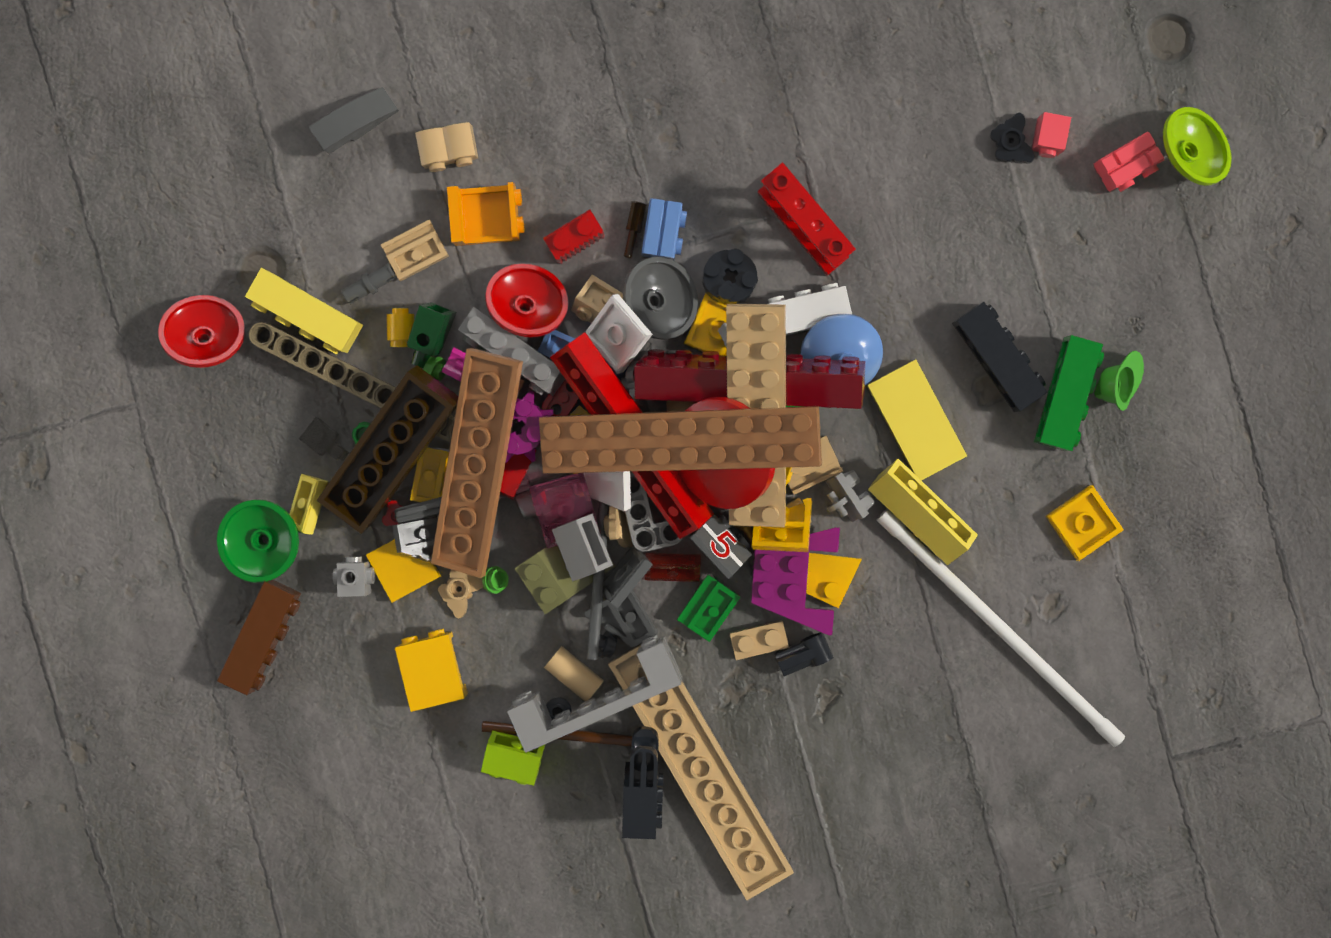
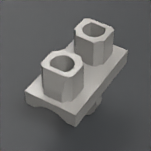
[825,470,875,522]

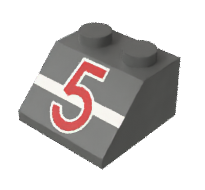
[690,514,752,579]

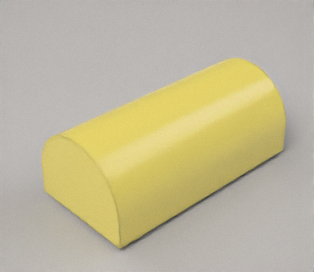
[289,474,329,535]

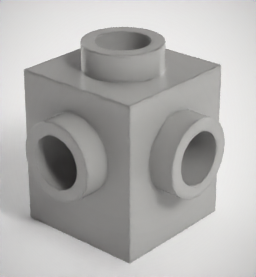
[333,556,375,597]

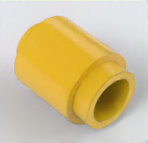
[387,308,414,347]

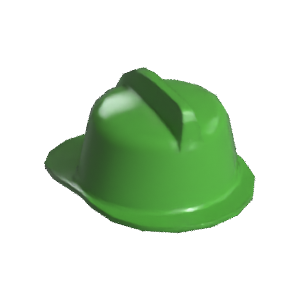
[1094,351,1144,411]

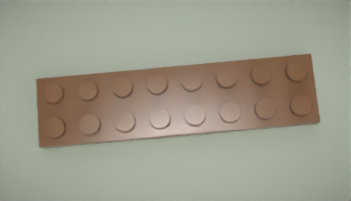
[431,348,523,578]

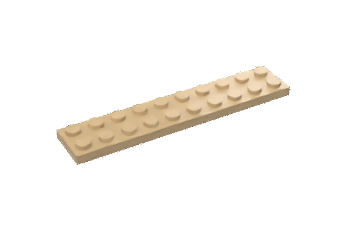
[608,645,794,900]

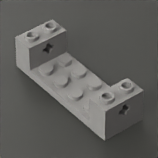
[507,635,682,753]

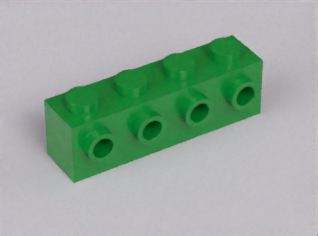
[1034,335,1104,451]

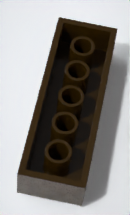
[317,365,459,534]

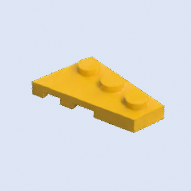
[806,552,862,609]

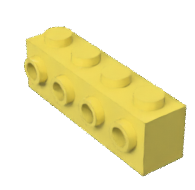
[245,268,363,354]
[868,459,978,565]

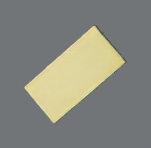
[866,360,967,480]

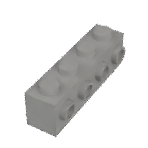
[458,307,565,396]

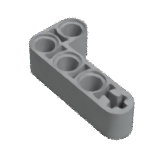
[625,473,682,551]

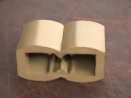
[415,122,478,172]

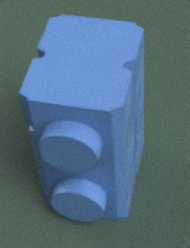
[642,198,687,260]

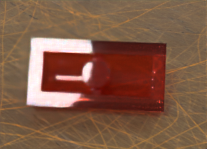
[645,553,701,582]

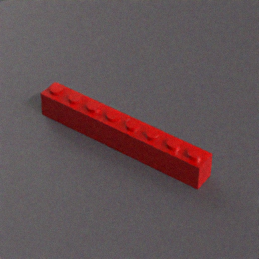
[550,332,714,539]

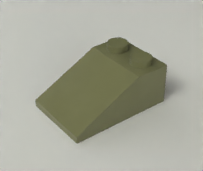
[514,541,615,614]

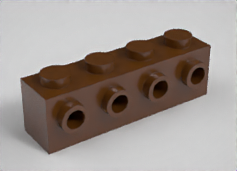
[217,580,301,695]

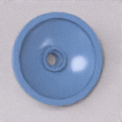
[800,314,883,386]

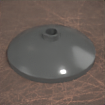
[623,257,698,340]

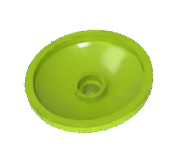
[1163,107,1232,186]

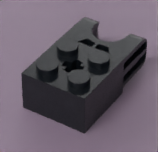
[622,726,664,839]

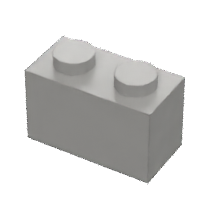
[552,514,613,582]

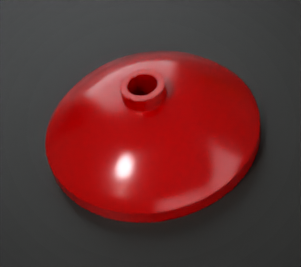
[485,264,568,337]
[158,295,245,368]

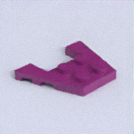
[751,527,840,635]

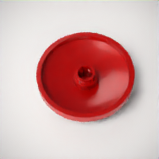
[677,397,775,509]

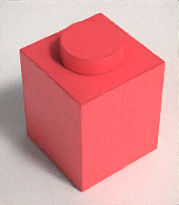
[1032,112,1072,158]

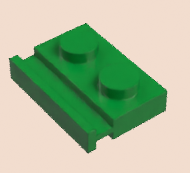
[677,574,740,642]

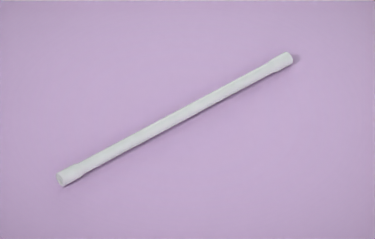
[876,509,1125,747]

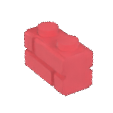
[1094,131,1164,192]

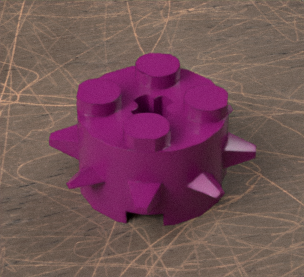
[505,391,554,463]

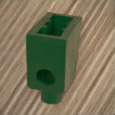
[407,302,457,368]

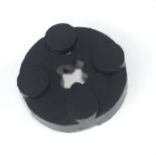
[702,248,758,304]

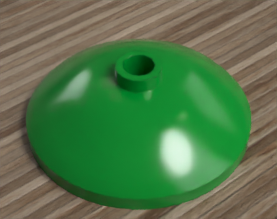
[217,500,299,582]

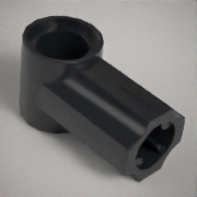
[774,632,834,676]

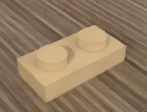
[729,620,789,660]

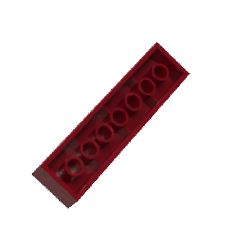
[634,349,866,409]

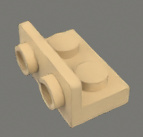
[571,275,623,323]

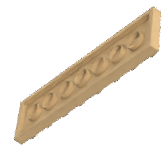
[726,304,786,527]

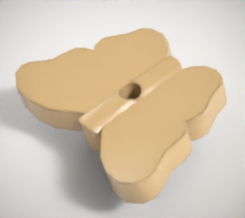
[604,506,633,548]
[438,570,484,619]

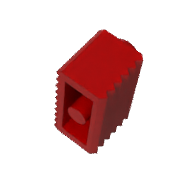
[543,210,605,264]

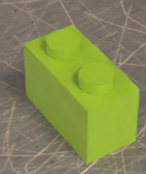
[481,730,545,786]

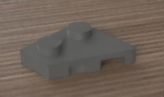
[584,590,658,647]

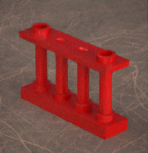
[757,162,856,276]

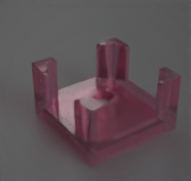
[529,473,600,549]

